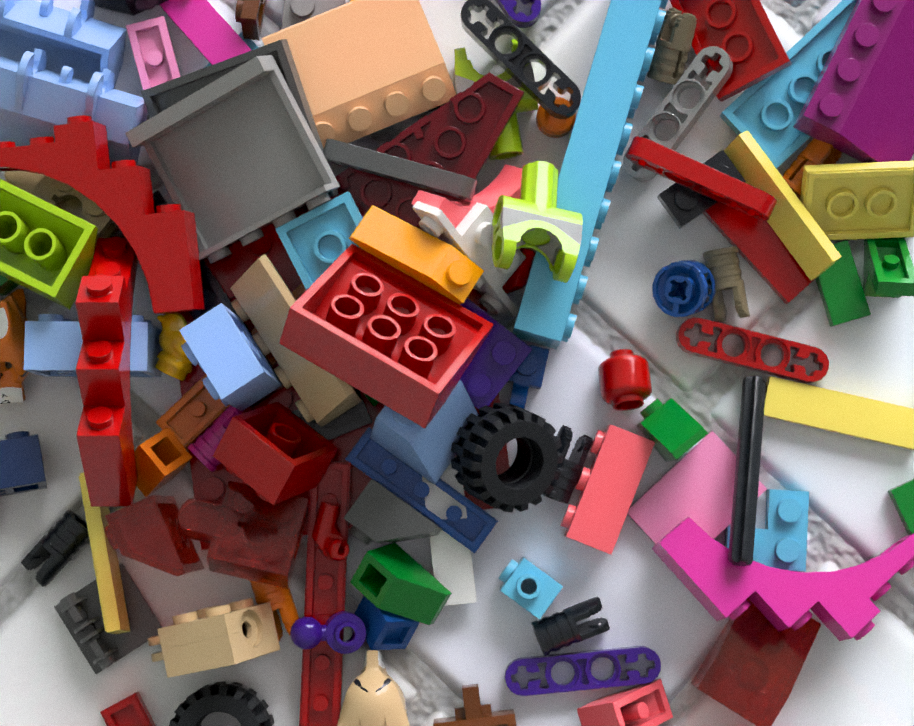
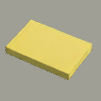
[800,161,914,241]

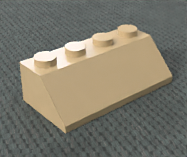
[230,254,362,427]

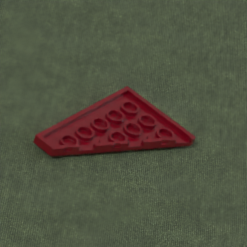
[272,72,524,232]

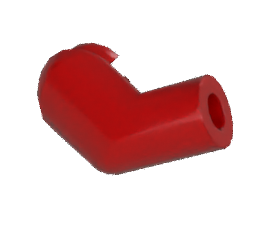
[312,501,350,561]

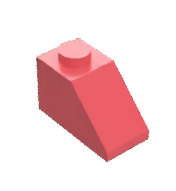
[577,679,673,726]

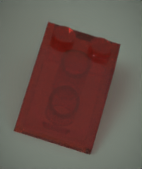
[690,598,821,726]

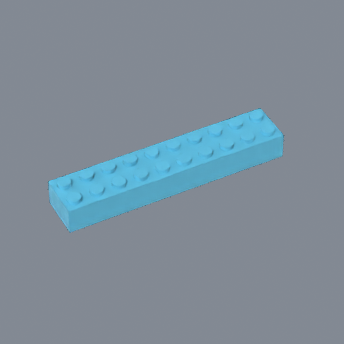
[512,0,668,350]

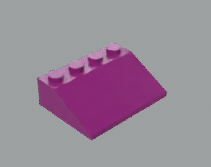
[793,0,914,163]

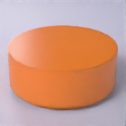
[536,97,576,138]

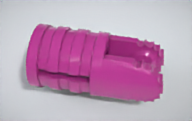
[188,405,244,472]

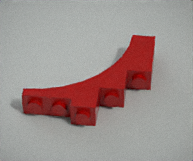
[0,115,205,314]
[75,237,139,507]

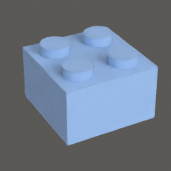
[179,303,282,411]

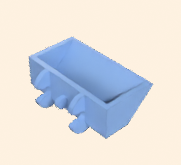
[0,0,126,89]
[0,48,148,168]

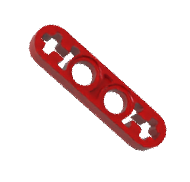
[626,136,777,221]
[676,317,829,383]

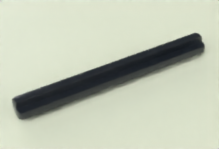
[728,375,766,566]

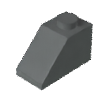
[343,479,442,545]

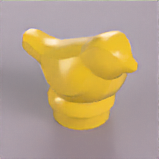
[155,312,192,381]

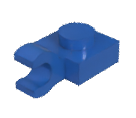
[508,345,550,409]

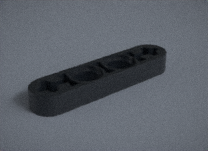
[461,0,581,119]

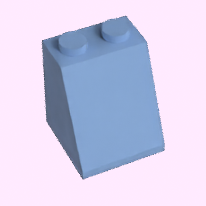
[370,380,479,485]

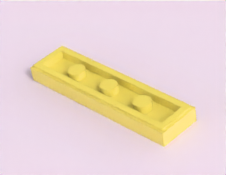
[724,130,842,281]
[764,376,914,450]
[79,472,130,634]

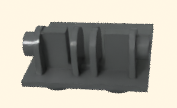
[54,563,162,674]

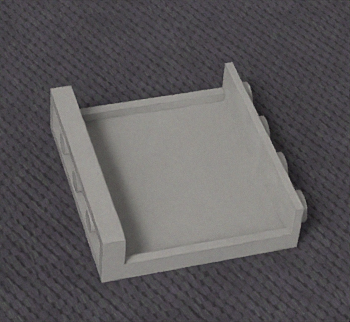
[125,55,340,264]

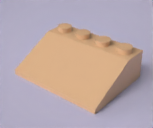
[262,0,457,148]

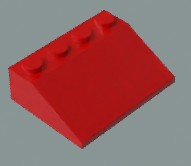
[279,244,494,428]

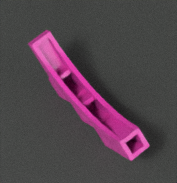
[651,517,914,641]

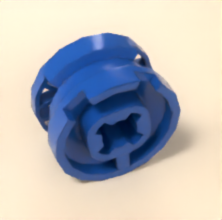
[652,260,716,317]

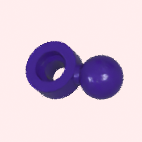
[290,611,366,654]

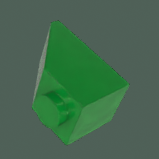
[636,398,708,462]

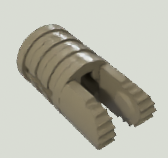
[647,8,697,85]
[702,247,750,322]

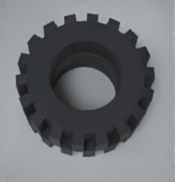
[451,403,563,512]
[169,681,274,726]

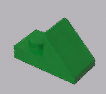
[863,237,914,298]

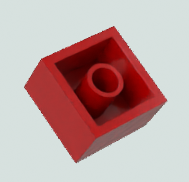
[213,402,338,505]

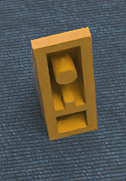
[349,205,484,305]

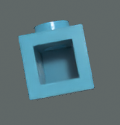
[498,557,563,620]

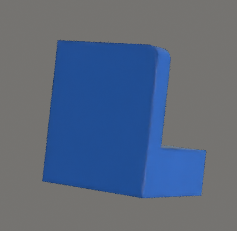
[355,596,420,650]

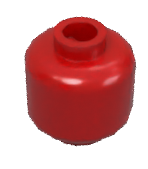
[598,349,652,411]

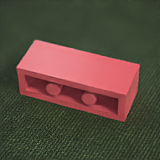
[560,424,655,555]

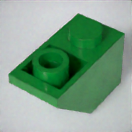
[350,543,452,625]

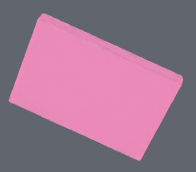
[627,431,767,545]

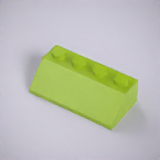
[0,179,98,310]

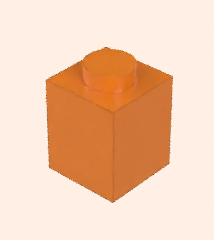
[134,427,193,497]

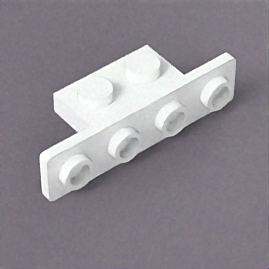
[412,201,526,317]

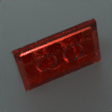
[104,495,205,577]

